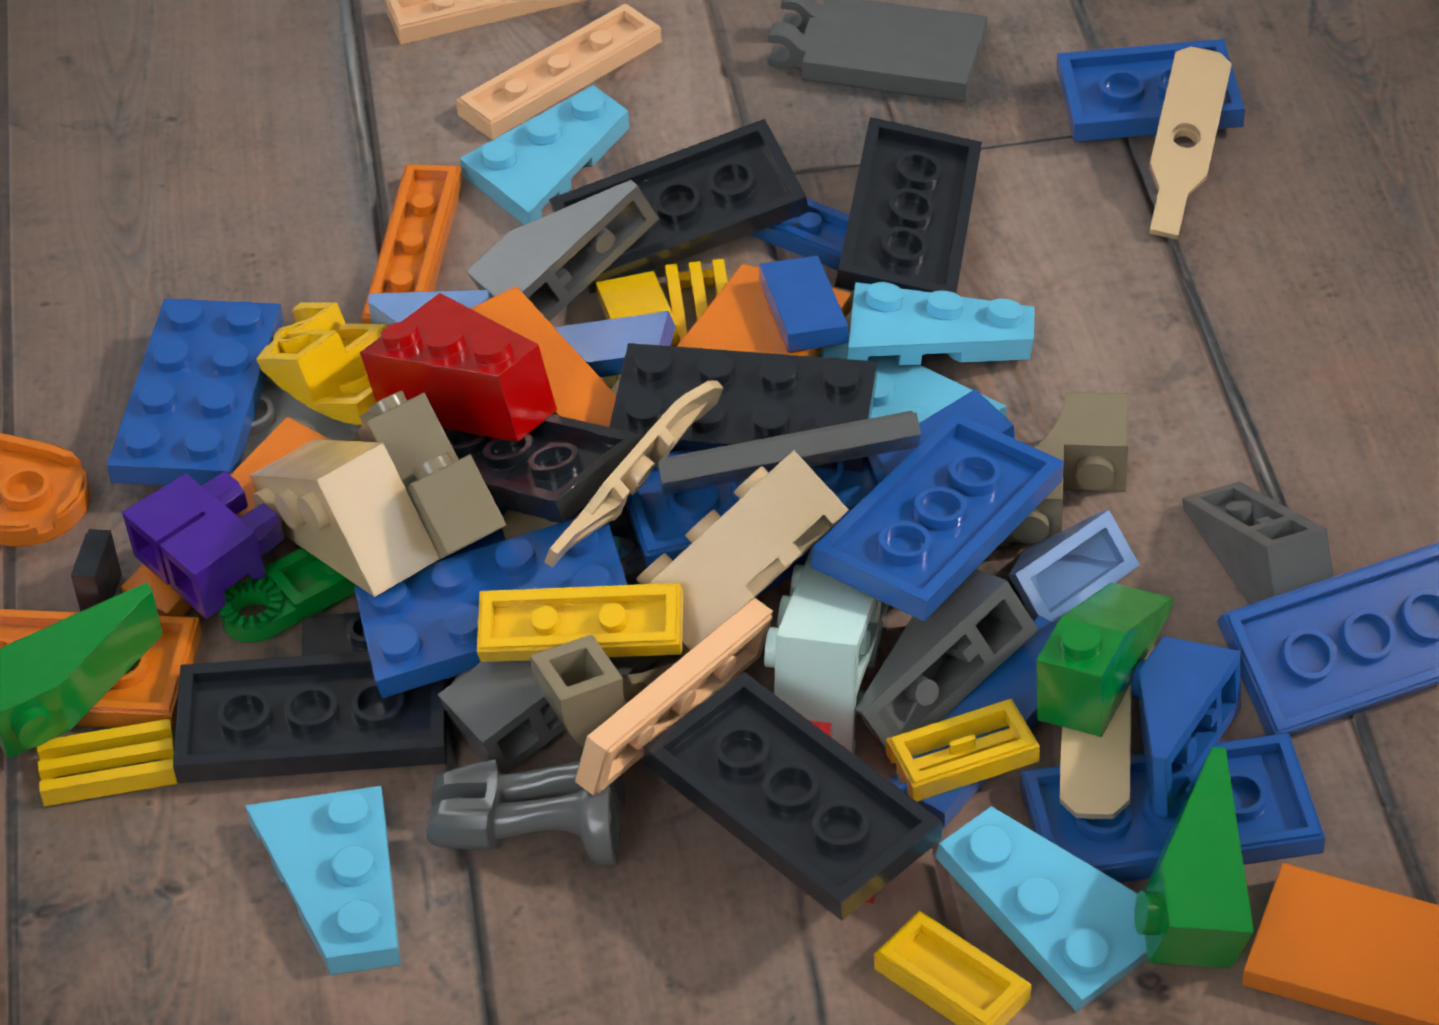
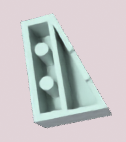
[764,545,888,754]

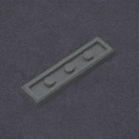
[658,410,921,495]

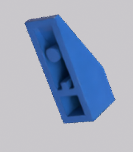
[1132,636,1241,818]

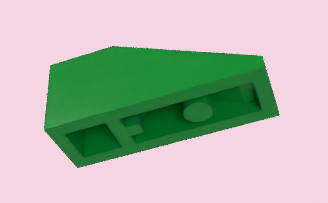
[0,582,163,759]
[1036,582,1173,737]
[1134,747,1254,968]

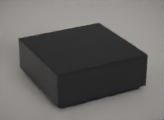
[71,529,122,612]

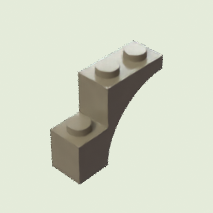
[350,391,506,561]
[1002,392,1128,544]

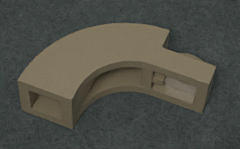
[530,634,679,760]

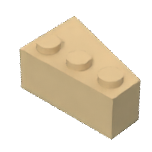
[250,439,440,597]
[636,450,849,657]

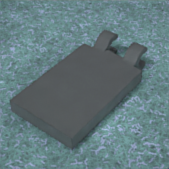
[768,0,988,102]

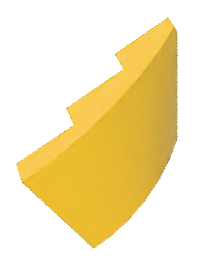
[256,302,387,425]

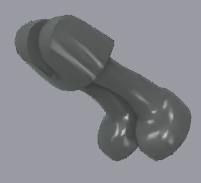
[426,759,626,866]

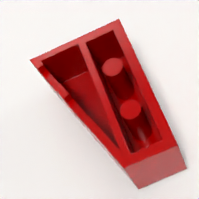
[360,293,557,442]

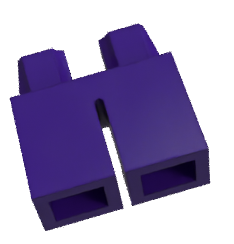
[122,471,285,619]

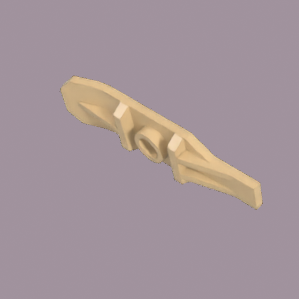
[1149,46,1232,240]
[545,381,724,568]
[1060,685,1131,819]

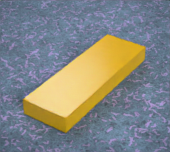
[477,583,683,662]

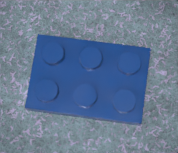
[1057,39,1245,142]

